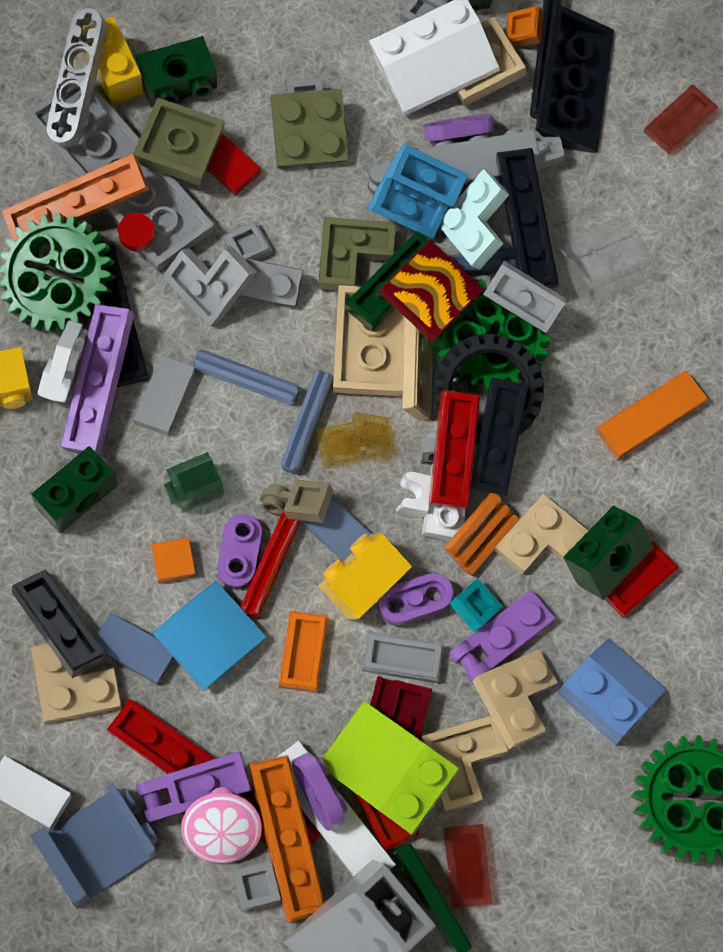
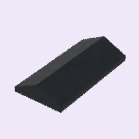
[535,4,614,153]

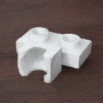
[37,320,86,403]
[396,464,466,541]

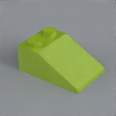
[322,701,460,836]

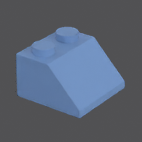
[558,638,666,746]

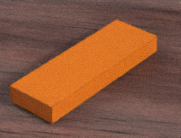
[596,370,708,460]

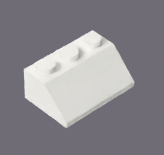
[369,0,500,116]

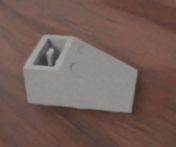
[283,859,436,952]

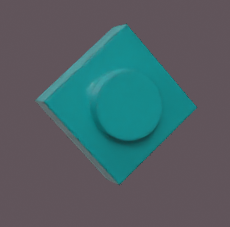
[449,578,503,632]

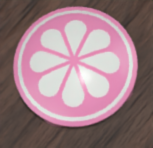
[181,787,262,863]

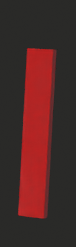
[106,698,321,848]

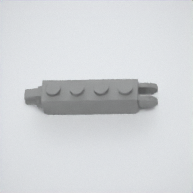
[368,130,564,197]

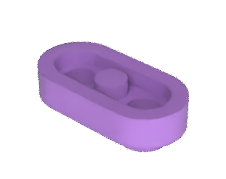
[423,114,495,146]
[217,514,262,590]
[378,573,453,626]
[292,753,347,831]

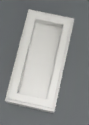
[0,756,73,830]

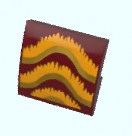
[378,240,485,343]

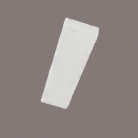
[278,741,396,877]

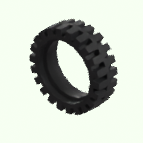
[433,334,544,444]

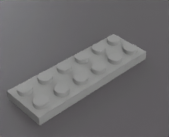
[25,86,215,272]

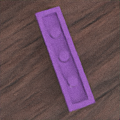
[61,304,134,456]

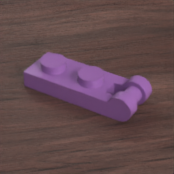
[448,590,555,684]
[136,751,253,823]

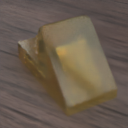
[315,412,396,468]

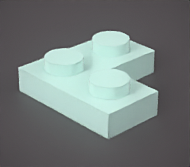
[439,169,510,270]

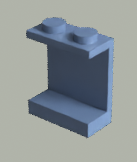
[31,783,159,908]

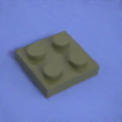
[270,89,348,168]
[133,97,225,186]

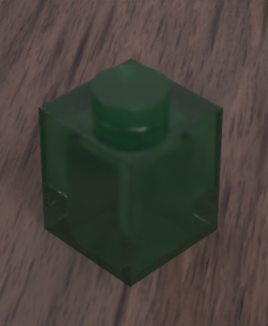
[163,452,224,513]

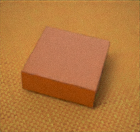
[506,6,544,48]
[151,537,196,584]

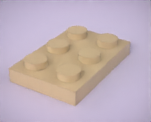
[333,285,405,397]

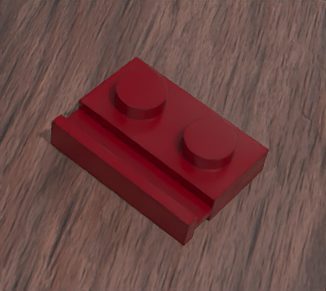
[370,676,432,740]

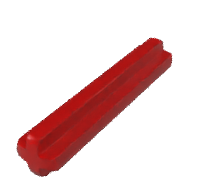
[240,512,300,618]

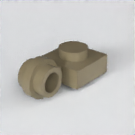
[260,479,334,523]

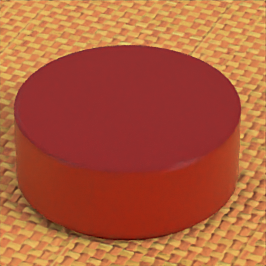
[118,213,155,252]

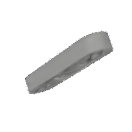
[46,8,107,148]

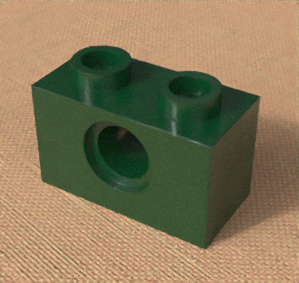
[135,36,217,107]
[31,446,117,534]
[563,505,654,600]

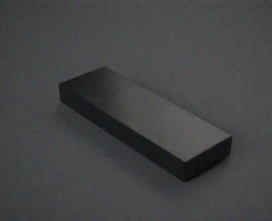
[470,377,529,496]
[12,569,106,679]

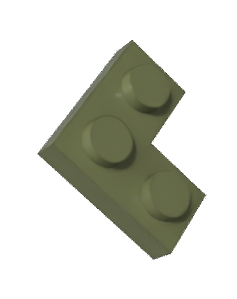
[318,217,396,290]

